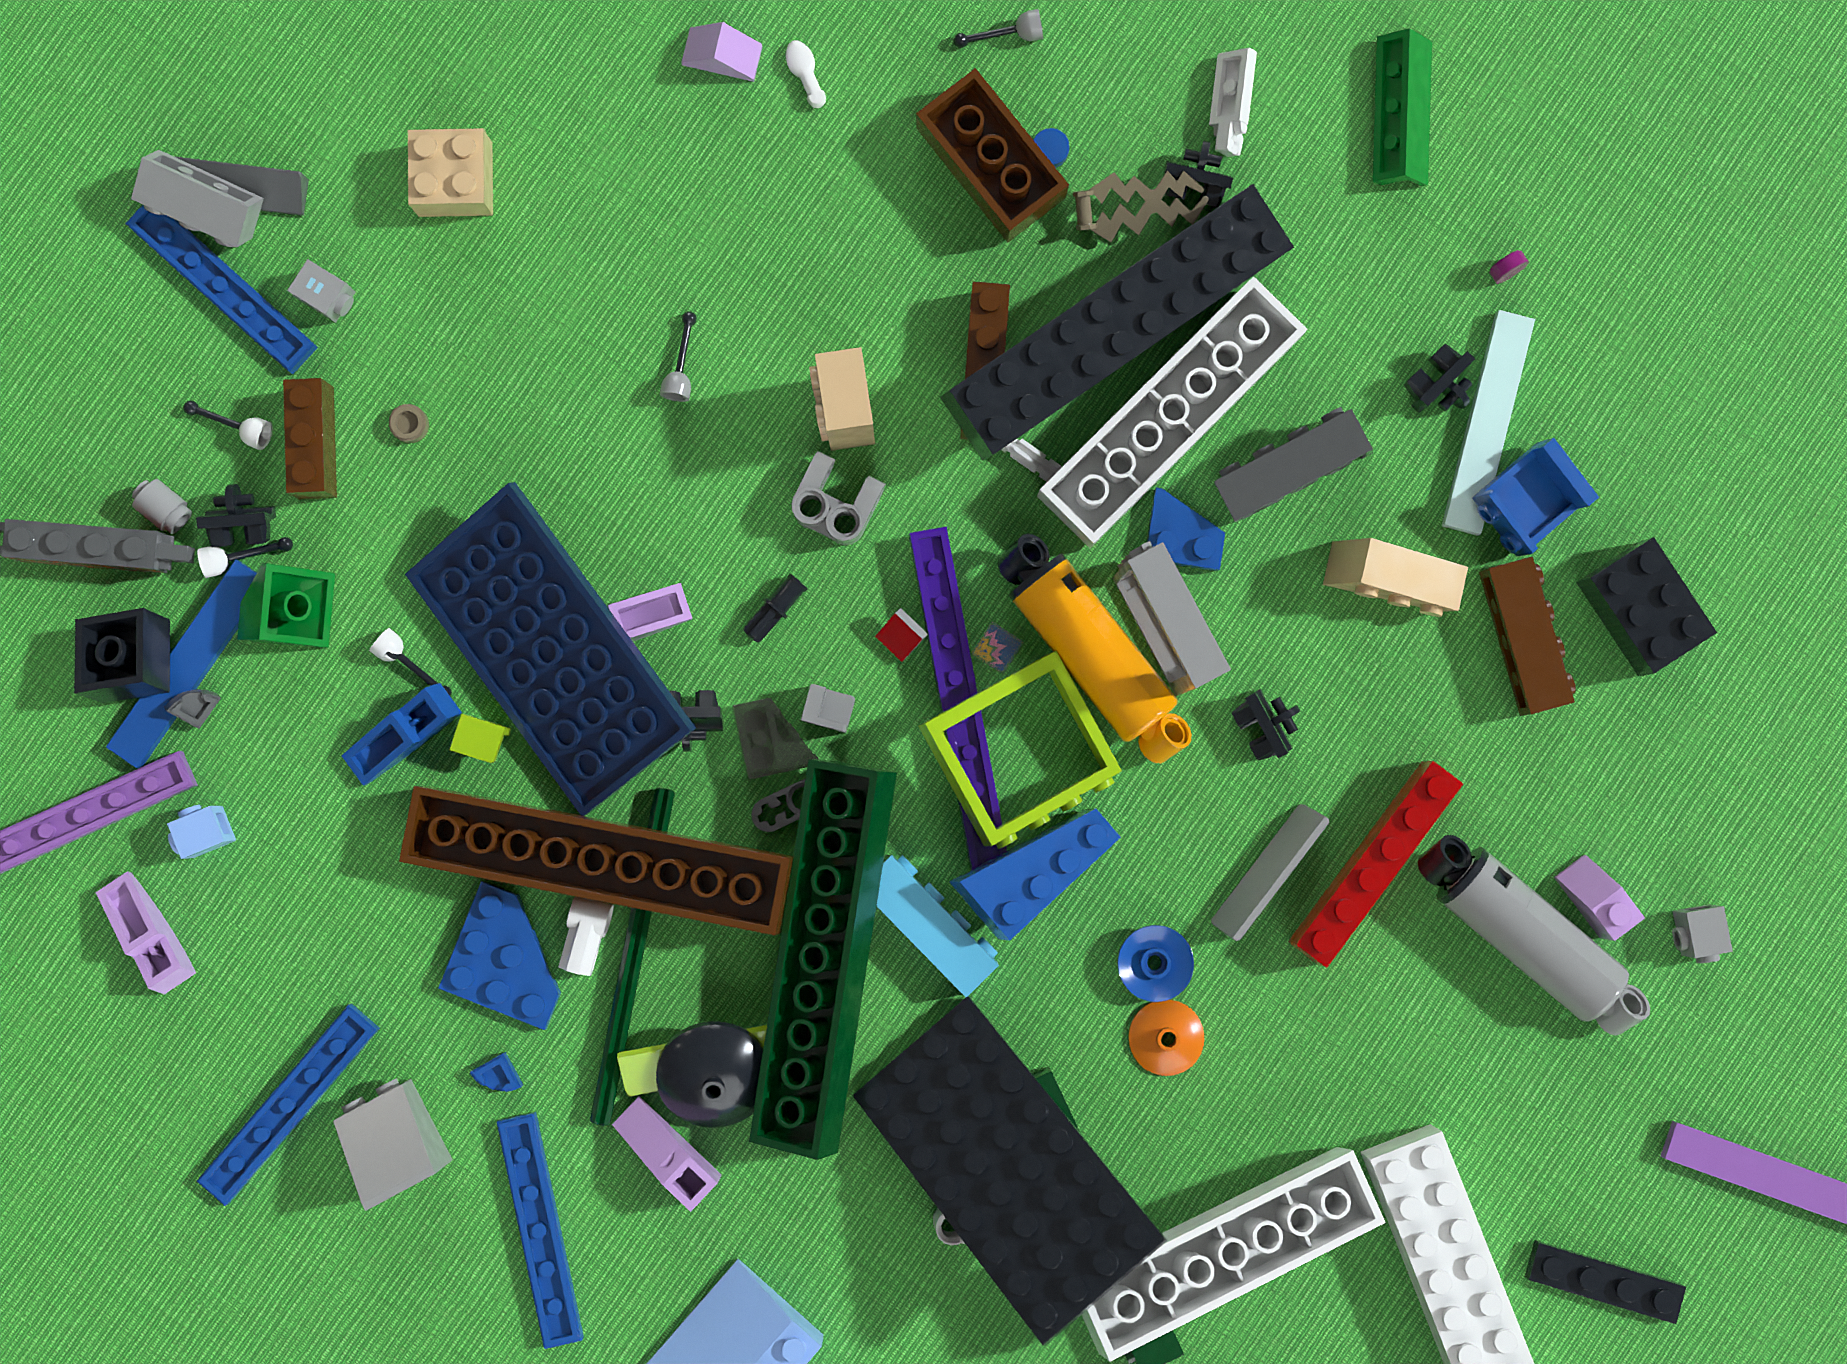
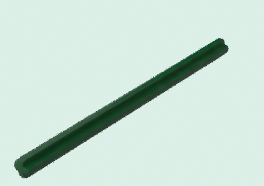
[590,787,675,1126]

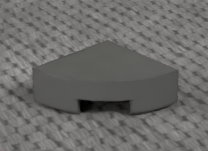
[164,689,221,729]

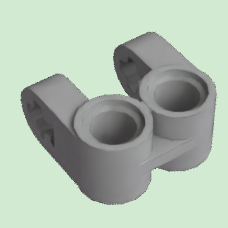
[791,451,886,545]

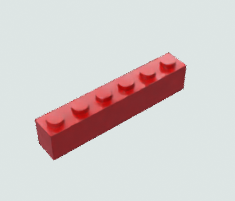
[1288,761,1464,968]

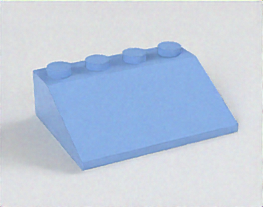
[646,1259,824,1364]

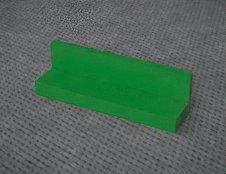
[1373,28,1432,186]

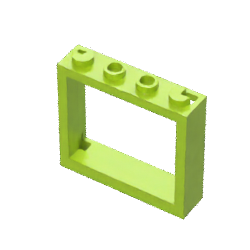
[918,651,1122,849]

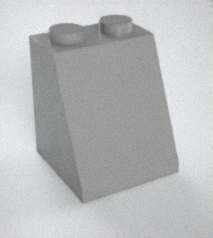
[333,1078,453,1211]

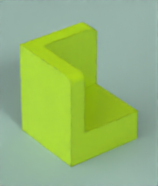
[450,714,512,763]

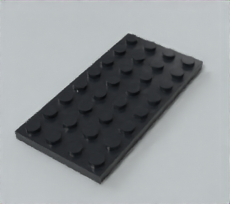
[852,996,1168,1346]

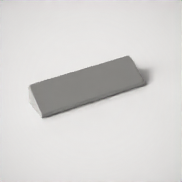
[1211,804,1330,941]

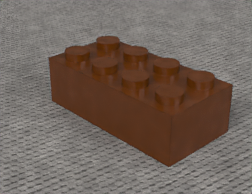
[916,68,1069,243]

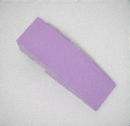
[608,583,692,642]
[96,871,196,994]

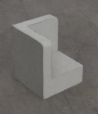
[801,684,855,733]

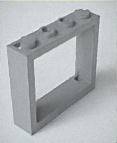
[1113,541,1231,697]

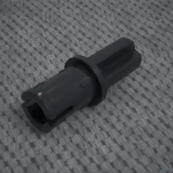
[743,574,807,643]

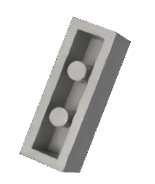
[131,150,264,248]

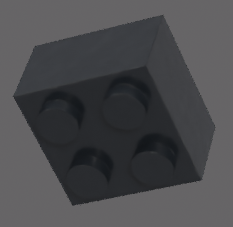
[74,608,170,703]

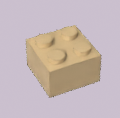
[408,128,493,217]

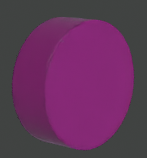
[1489,250,1529,284]

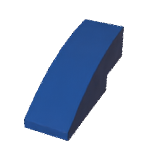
[341,683,462,786]

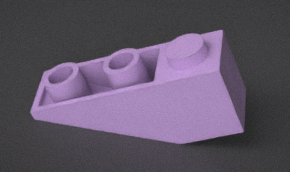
[612,1096,722,1212]

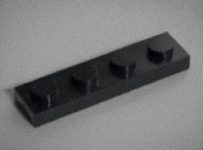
[1524,1240,1686,1324]

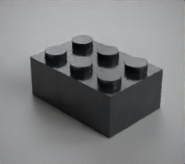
[1576,537,1717,676]

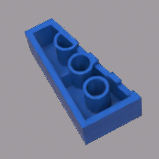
[949,808,1121,941]

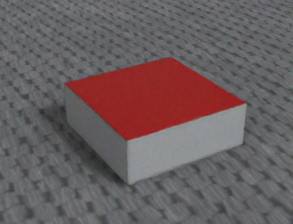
[875,608,928,662]

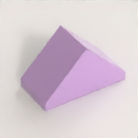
[682,22,763,82]

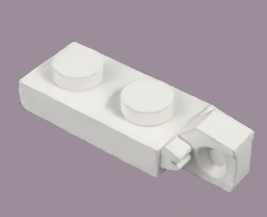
[1209,47,1257,157]

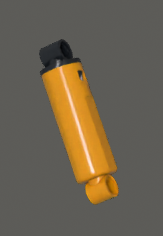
[997,534,1192,764]

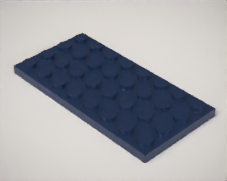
[405,482,697,816]

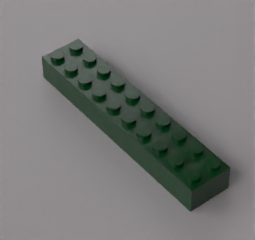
[749,759,897,1160]

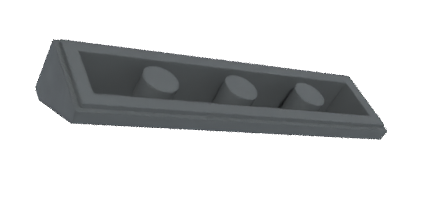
[176,157,309,216]

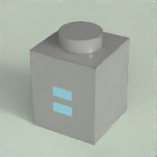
[287,259,355,323]

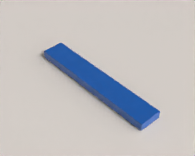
[125,205,318,374]
[106,560,257,768]
[197,1004,380,1206]
[497,1112,584,1349]

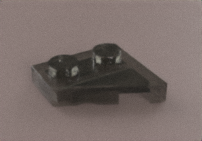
[732,698,819,780]

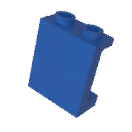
[1472,438,1599,557]

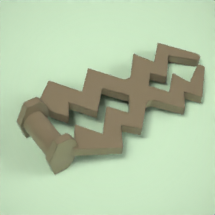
[1073,171,1209,242]

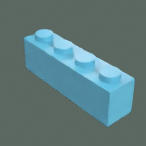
[877,855,999,997]

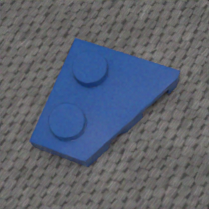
[1147,487,1225,571]

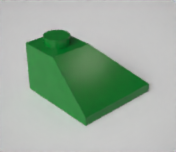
[237,563,335,648]

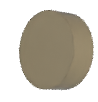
[389,404,429,443]

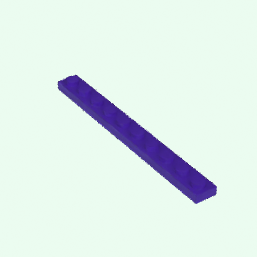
[908,527,1007,871]

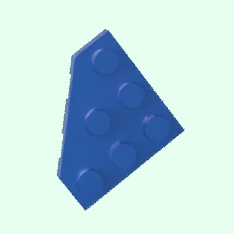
[439,881,561,1030]

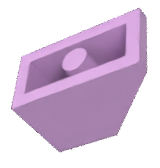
[1554,855,1645,941]

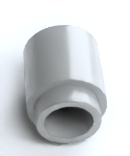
[132,479,192,534]

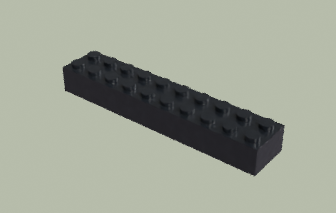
[940,184,1294,461]

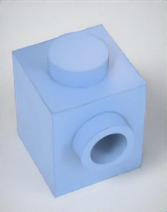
[167,805,236,859]

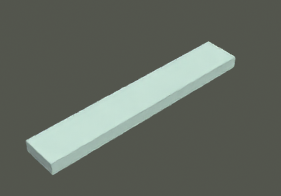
[1442,310,1535,536]

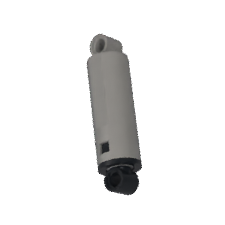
[1417,835,1650,1036]

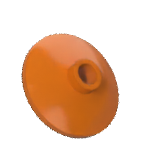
[1128,1000,1204,1076]

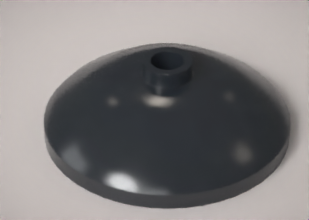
[656,1021,764,1128]

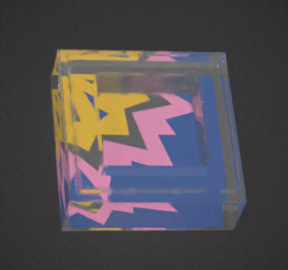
[971,621,1023,674]

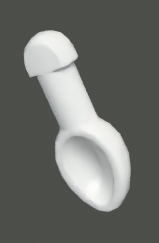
[786,40,826,108]

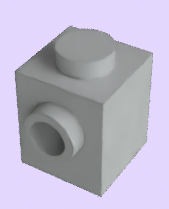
[1672,904,1733,963]

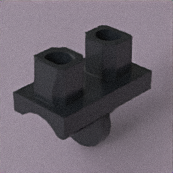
[1164,141,1233,207]
[1403,344,1475,413]
[196,484,276,547]
[1232,689,1301,761]
[670,690,724,752]

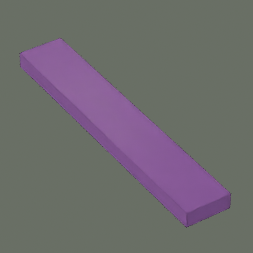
[0,751,198,874]
[1660,1121,1847,1224]

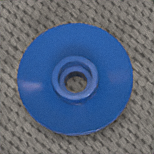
[1117,925,1194,1002]

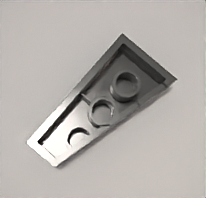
[1214,407,1373,522]

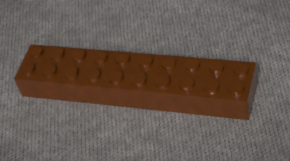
[399,786,793,935]

